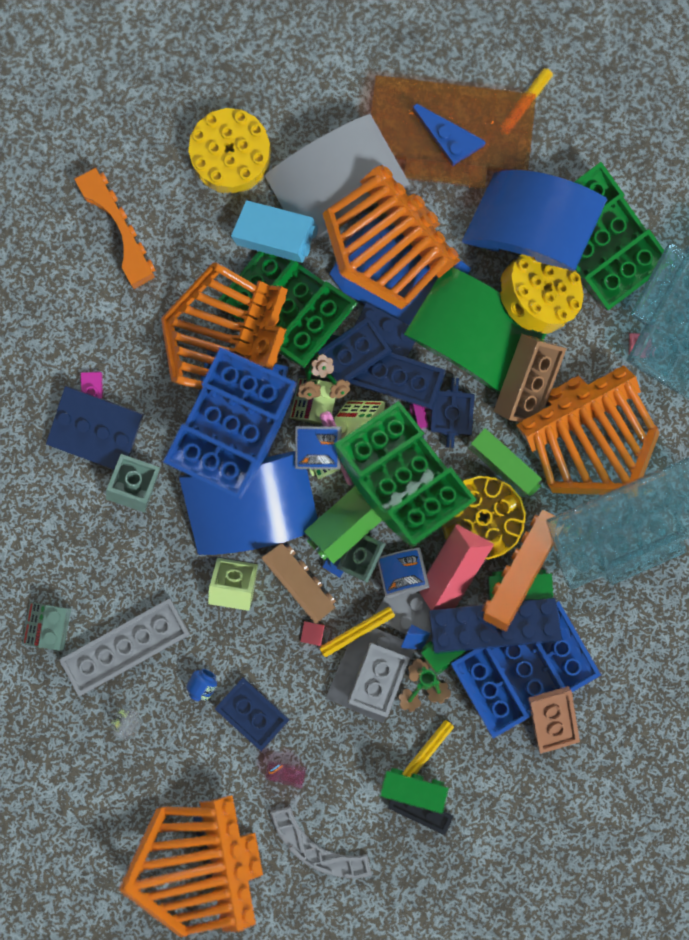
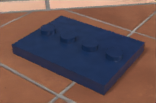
[46,386,144,470]

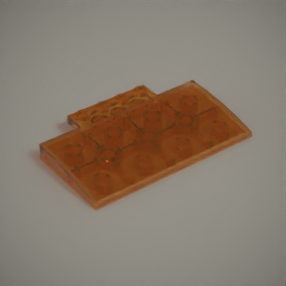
[371,75,536,188]

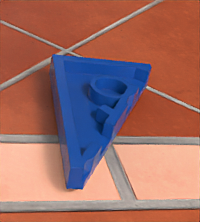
[412,104,486,166]

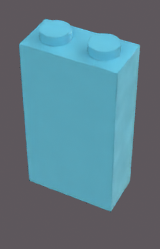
[231,200,318,263]

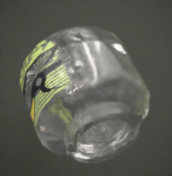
[111,708,142,741]

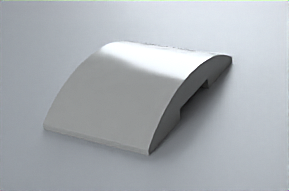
[264,114,410,242]

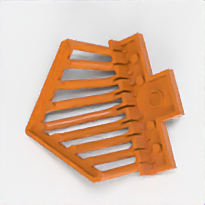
[322,165,461,310]
[161,263,288,390]
[516,365,660,496]
[119,795,263,937]

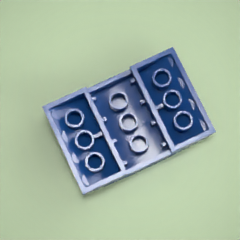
[462,170,607,271]
[163,347,297,499]
[179,451,318,555]
[450,601,601,739]

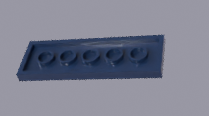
[325,334,446,410]
[429,598,562,654]

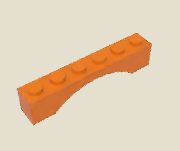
[74,168,156,289]

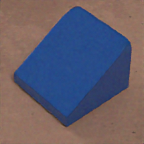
[401,624,430,650]

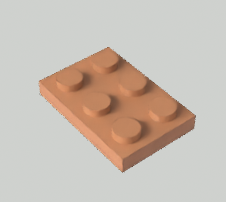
[528,686,580,754]

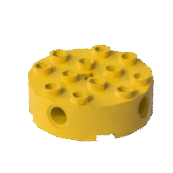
[188,108,271,193]
[500,254,584,334]
[442,476,526,560]

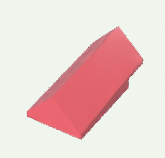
[419,524,494,610]

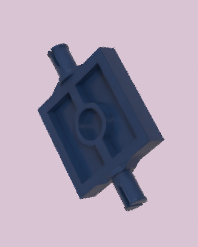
[430,378,475,448]

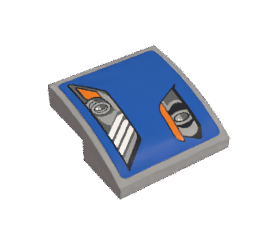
[296,426,341,469]
[378,548,430,598]

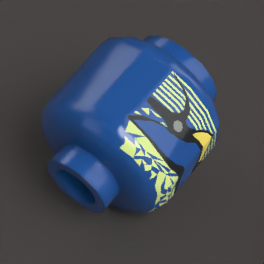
[186,669,217,701]

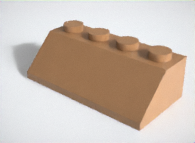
[493,334,567,422]
[262,543,336,624]

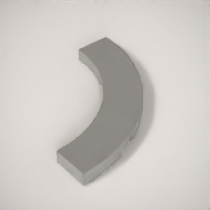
[270,806,372,878]

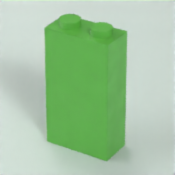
[468,428,542,497]
[304,486,382,564]

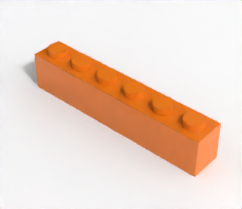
[482,509,565,631]

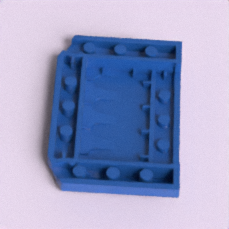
[330,212,471,325]

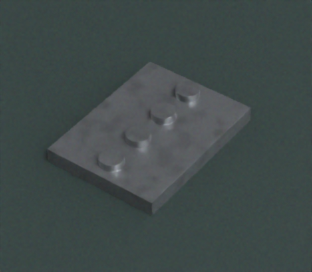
[326,621,414,723]

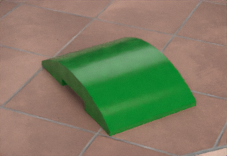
[574,162,672,311]
[218,251,358,368]
[404,267,546,394]
[334,401,477,547]

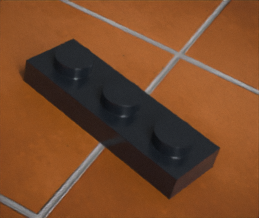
[387,799,454,836]

